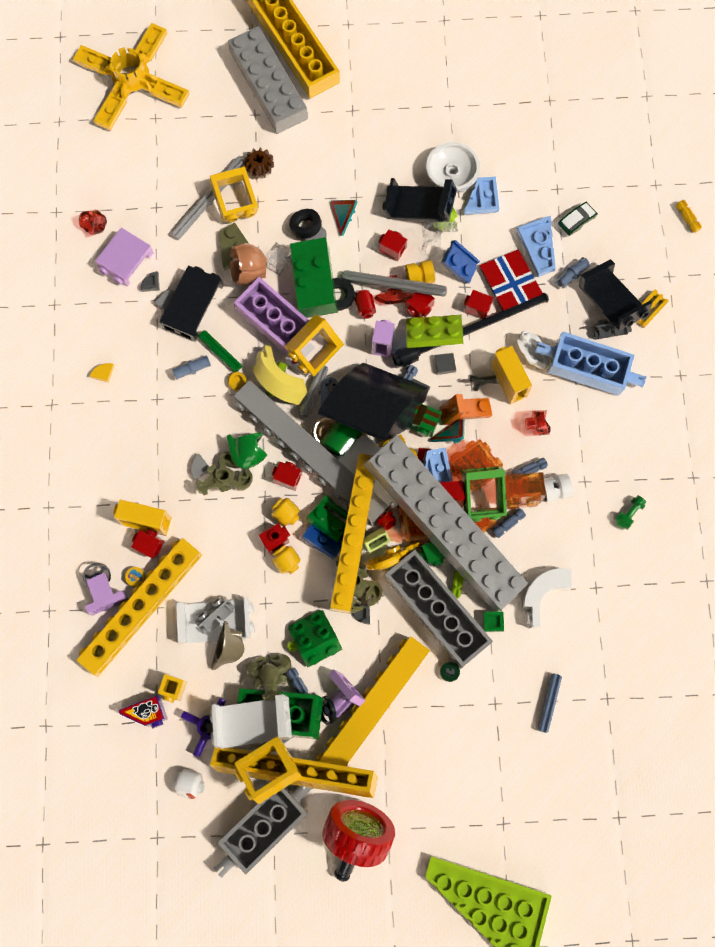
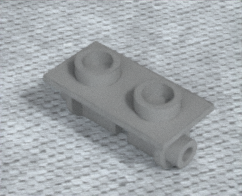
[195,596,235,634]

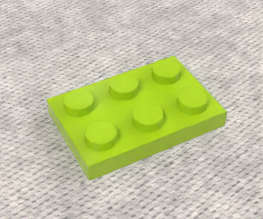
[406,314,464,348]

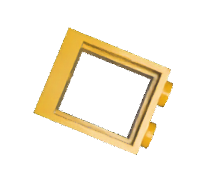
[210,166,258,223]
[285,315,344,376]
[113,499,172,536]
[234,736,302,804]

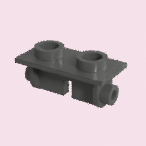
[591,319,632,339]

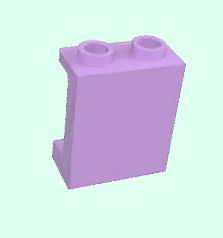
[95,227,154,286]

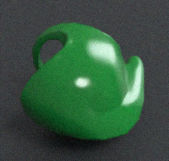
[227,433,267,469]

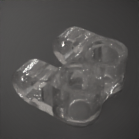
[421,221,459,260]

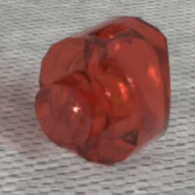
[79,209,107,235]
[525,410,551,436]

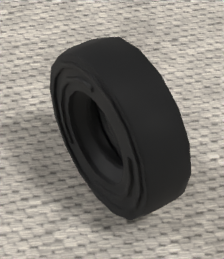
[289,208,322,239]
[333,278,355,311]

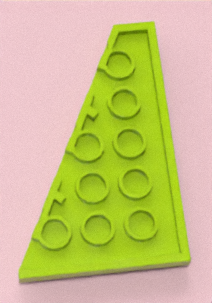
[425,856,552,947]

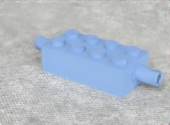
[534,331,647,396]

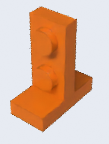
[439,394,493,425]

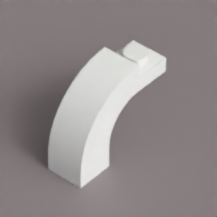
[522,568,572,629]

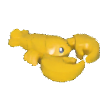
[365,541,420,571]

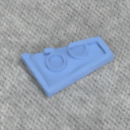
[517,215,556,277]

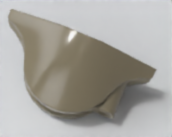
[211,621,245,670]

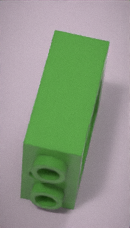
[461,466,507,522]

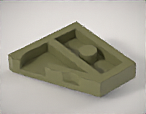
[220,223,249,271]

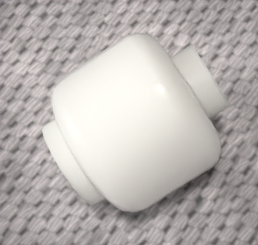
[173,769,205,799]

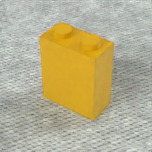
[491,346,532,405]

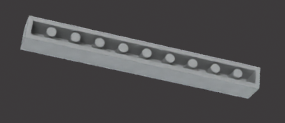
[234,380,388,526]

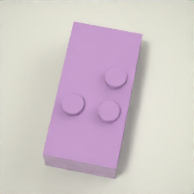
[234,277,309,358]

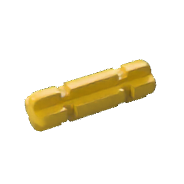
[676,199,702,233]

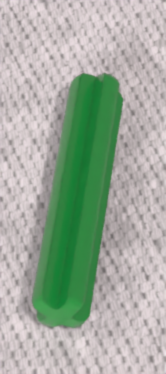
[198,330,242,372]

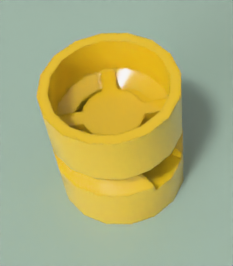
[405,260,435,283]

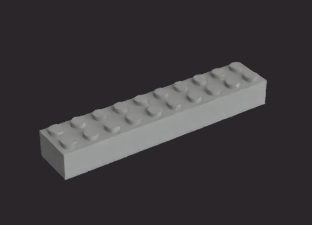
[363,435,528,611]

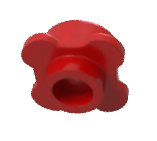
[377,511,396,530]

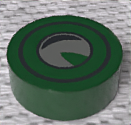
[440,662,460,682]

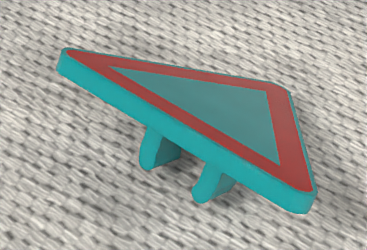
[330,200,358,236]
[430,419,465,444]

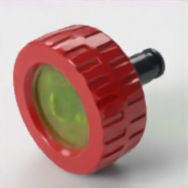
[322,800,395,882]

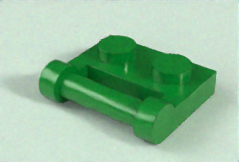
[306,495,348,542]

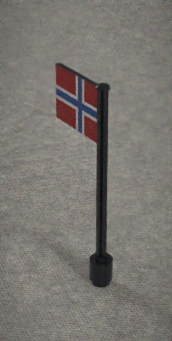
[392,249,549,368]

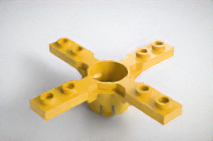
[73,23,190,131]

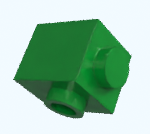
[419,542,446,567]

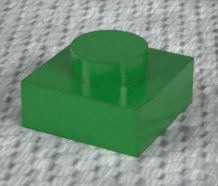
[483,611,504,632]

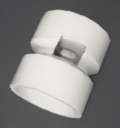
[540,473,574,504]

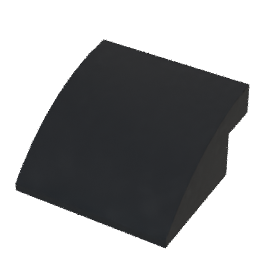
[318,362,429,442]

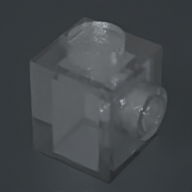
[266,242,292,276]

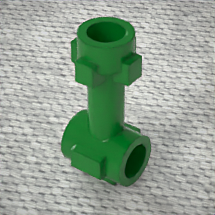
[615,495,647,530]

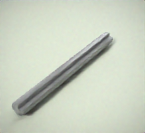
[172,157,245,240]
[342,270,448,297]

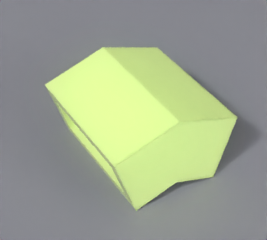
[363,527,391,553]

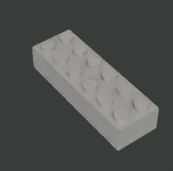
[228,26,308,134]
[384,550,493,669]

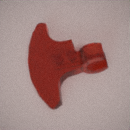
[374,275,413,305]

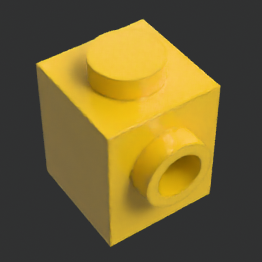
[157,674,187,703]

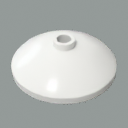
[426,142,480,191]

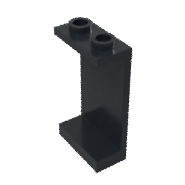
[382,178,457,222]
[579,259,652,331]
[159,265,224,343]

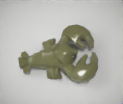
[196,451,253,496]
[336,558,383,613]
[246,654,292,701]

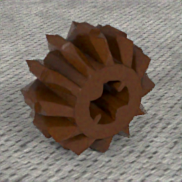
[244,147,274,179]

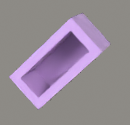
[372,320,395,358]

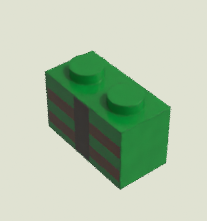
[407,404,442,437]

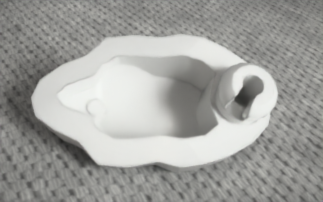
[517,331,548,369]

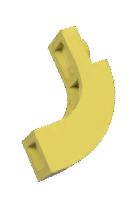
[253,345,307,405]

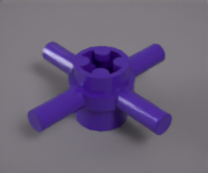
[181,697,226,757]

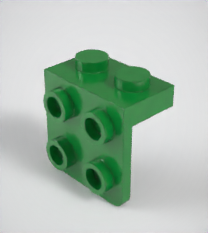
[288,610,343,668]

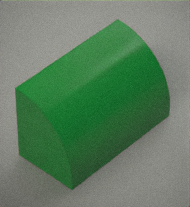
[320,422,361,456]

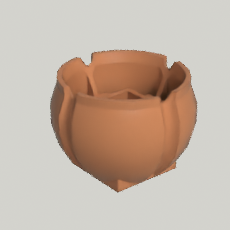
[230,243,267,286]

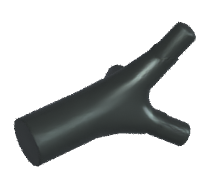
[470,375,497,391]

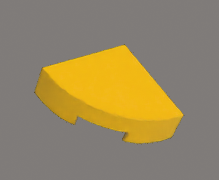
[90,363,114,383]

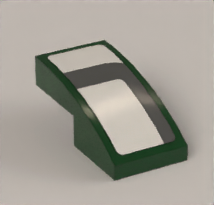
[557,201,598,236]

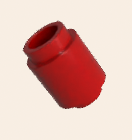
[355,290,376,319]

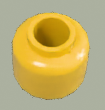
[271,498,300,526]
[272,545,301,575]

